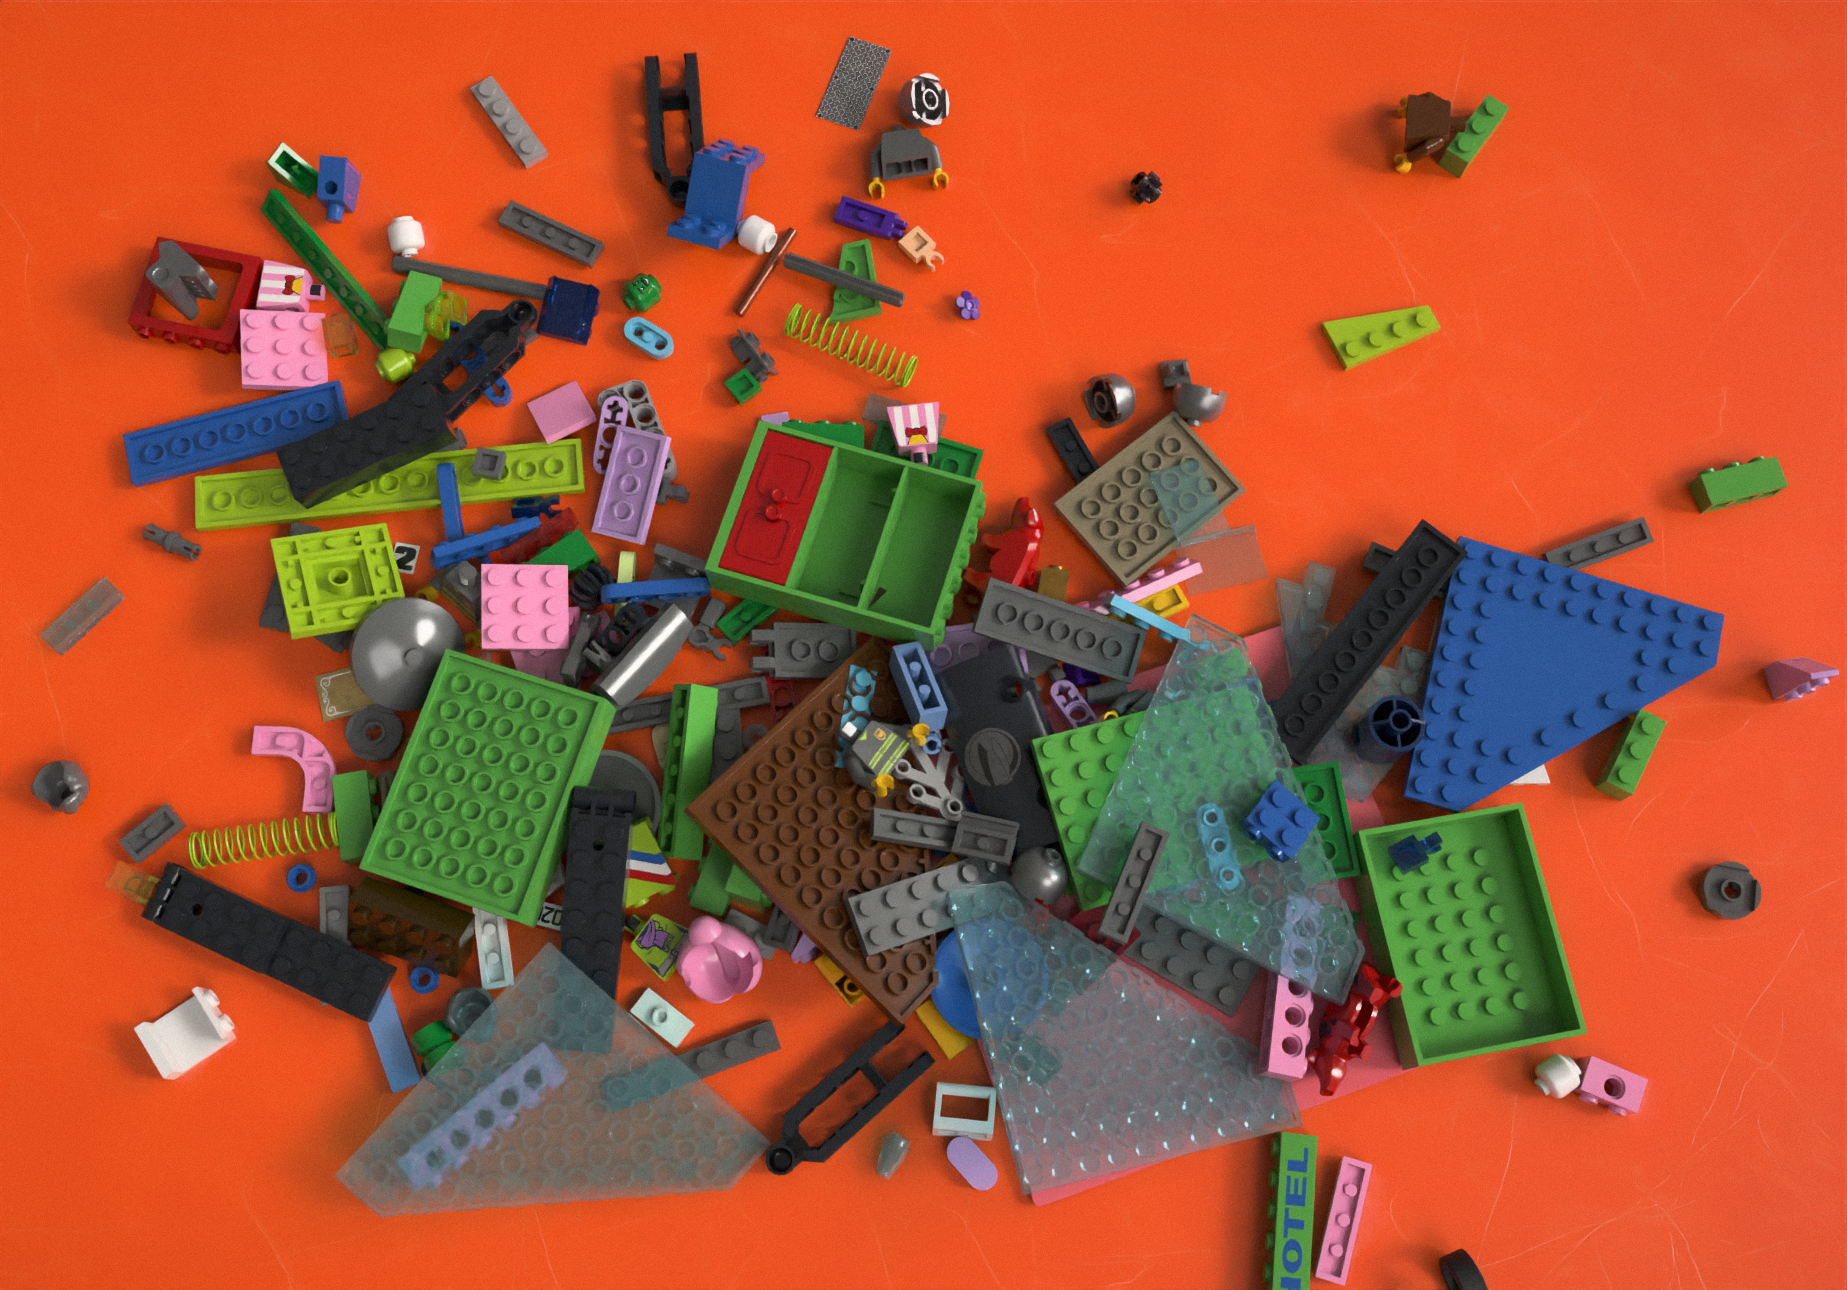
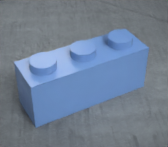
[889,641,948,732]

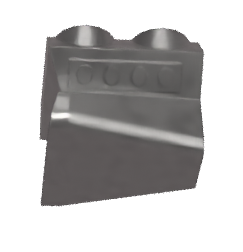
[146,240,219,321]

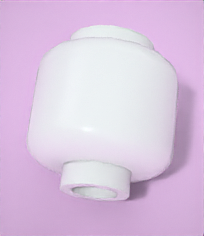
[736,215,777,255]
[387,216,425,258]
[1534,1054,1582,1099]

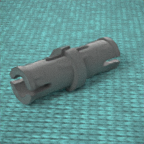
[143,523,202,562]

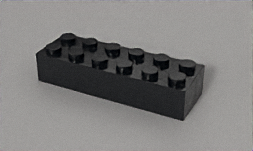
[276,383,459,509]

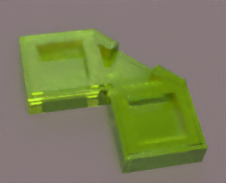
[424,289,467,341]

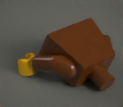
[1394,92,1466,174]

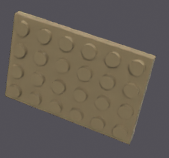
[1052,410,1247,589]

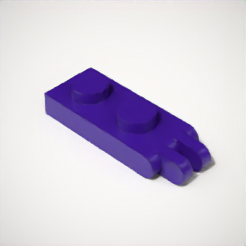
[834,196,908,241]

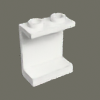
[134,987,236,1080]

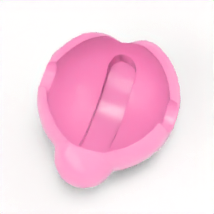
[676,916,763,1004]

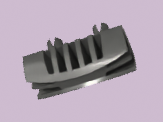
[581,600,693,712]

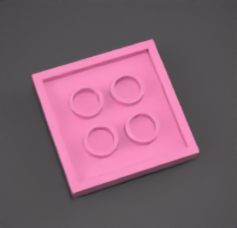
[240,309,328,391]
[481,564,569,650]

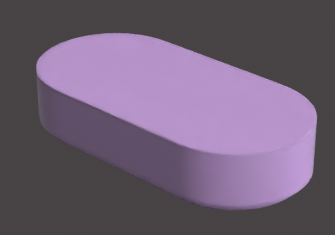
[947,1137,998,1190]

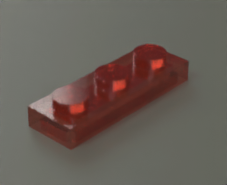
[499,507,579,565]

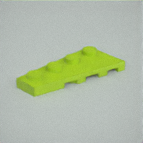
[1320,305,1441,371]

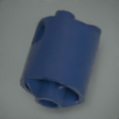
[1351,695,1425,765]

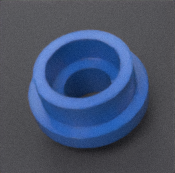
[286,864,317,893]
[409,965,440,994]

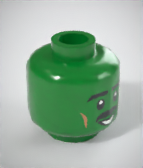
[622,273,662,313]

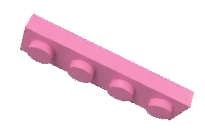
[1313,1156,1373,1286]

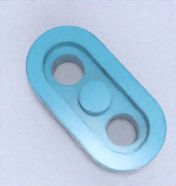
[624,317,674,360]

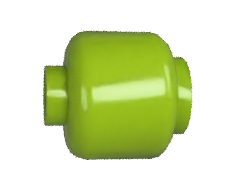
[374,347,418,384]

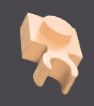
[898,225,944,272]

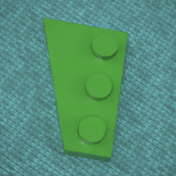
[830,239,883,326]

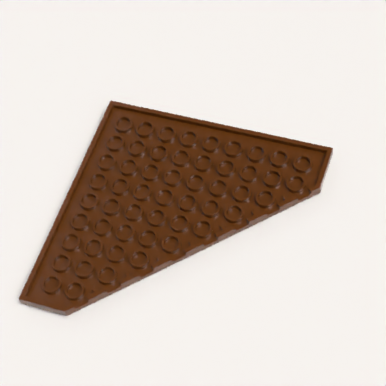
[684,636,939,1027]

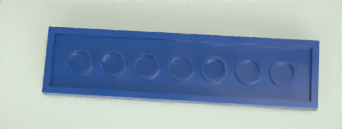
[123,380,349,488]

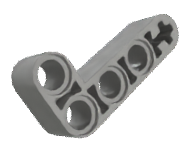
[597,380,678,481]

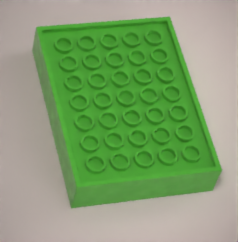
[359,649,617,928]
[1353,802,1588,1070]

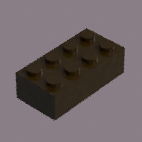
[347,876,475,978]

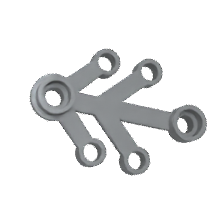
[892,724,966,821]

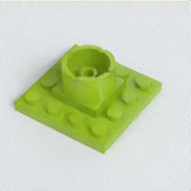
[270,523,405,639]

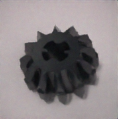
[568,563,617,611]

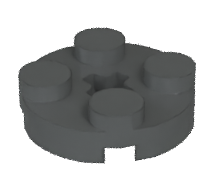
[345,704,405,762]
[1699,862,1762,920]

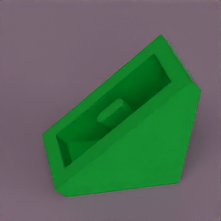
[266,142,319,198]

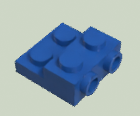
[1238,779,1321,864]

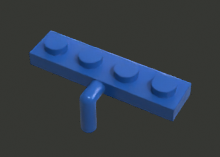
[429,516,542,570]

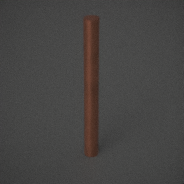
[734,227,797,317]

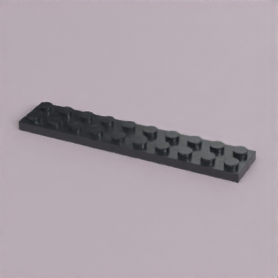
[1256,519,1468,766]

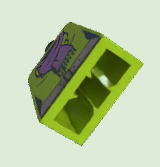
[624,913,689,982]

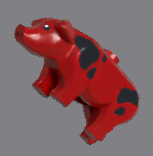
[1306,960,1403,1096]

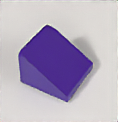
[1062,663,1100,688]

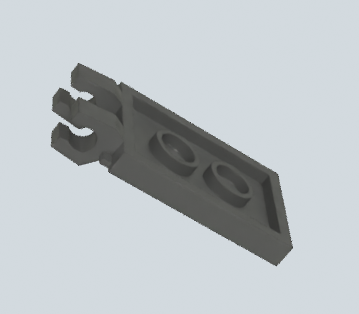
[748,622,857,680]

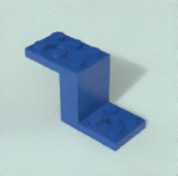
[667,139,766,250]

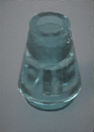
[875,1131,912,1179]

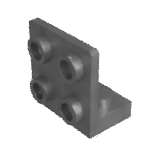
[641,543,707,620]

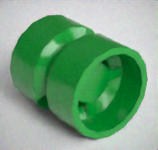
[411,1020,465,1078]

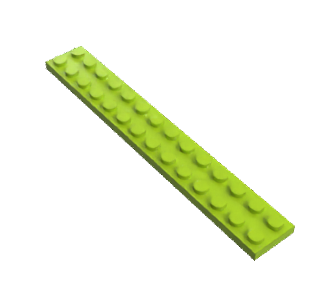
[195,438,586,532]

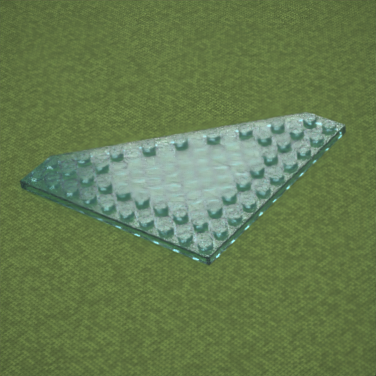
[1075,613,1365,1006]
[945,881,1303,1195]
[334,941,772,1217]

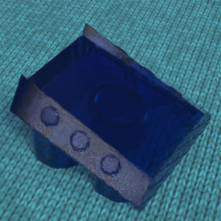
[536,275,600,346]

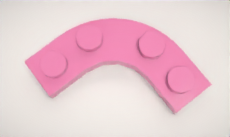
[251,726,337,814]

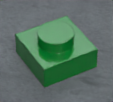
[724,367,762,406]

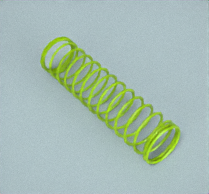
[783,303,918,388]
[188,811,339,869]

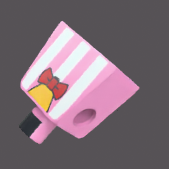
[256,260,326,313]
[887,401,939,466]

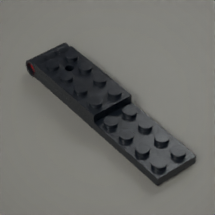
[551,785,637,1054]
[141,861,397,1022]

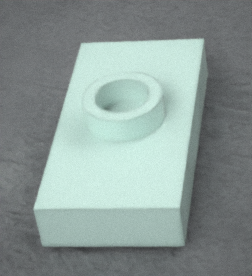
[630,987,695,1048]

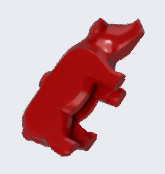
[962,497,1045,607]

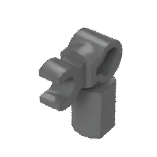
[688,597,733,661]

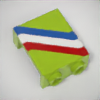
[596,816,680,908]

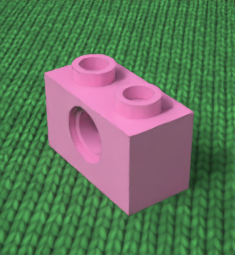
[1573,1056,1648,1117]

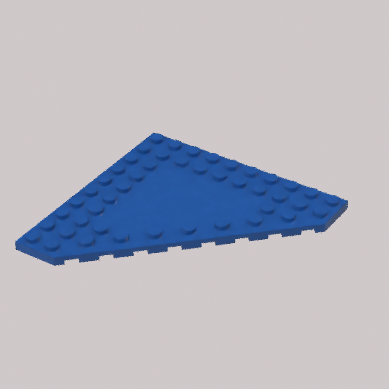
[1401,536,1724,814]

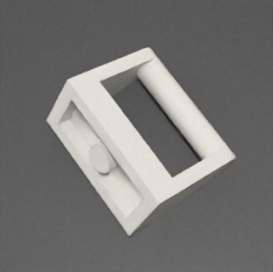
[932,1082,997,1141]

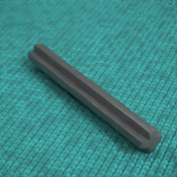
[783,252,906,308]

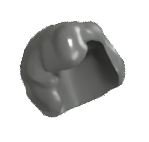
[31,759,90,814]
[443,986,500,1043]

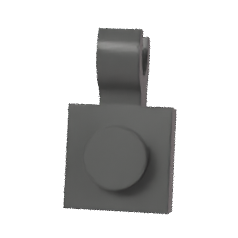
[655,476,690,506]

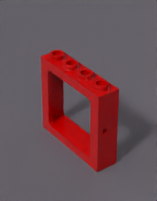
[127,236,264,355]

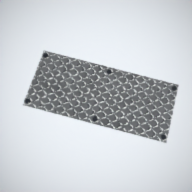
[816,36,892,131]

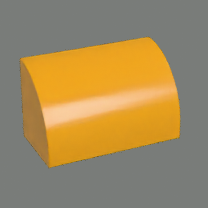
[914,998,977,1061]

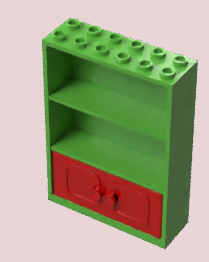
[704,420,987,653]

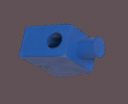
[317,155,362,224]

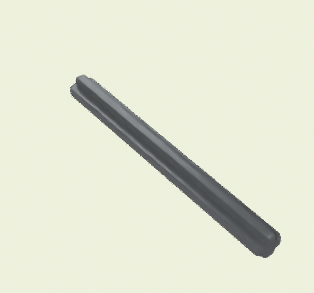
[392,256,548,300]

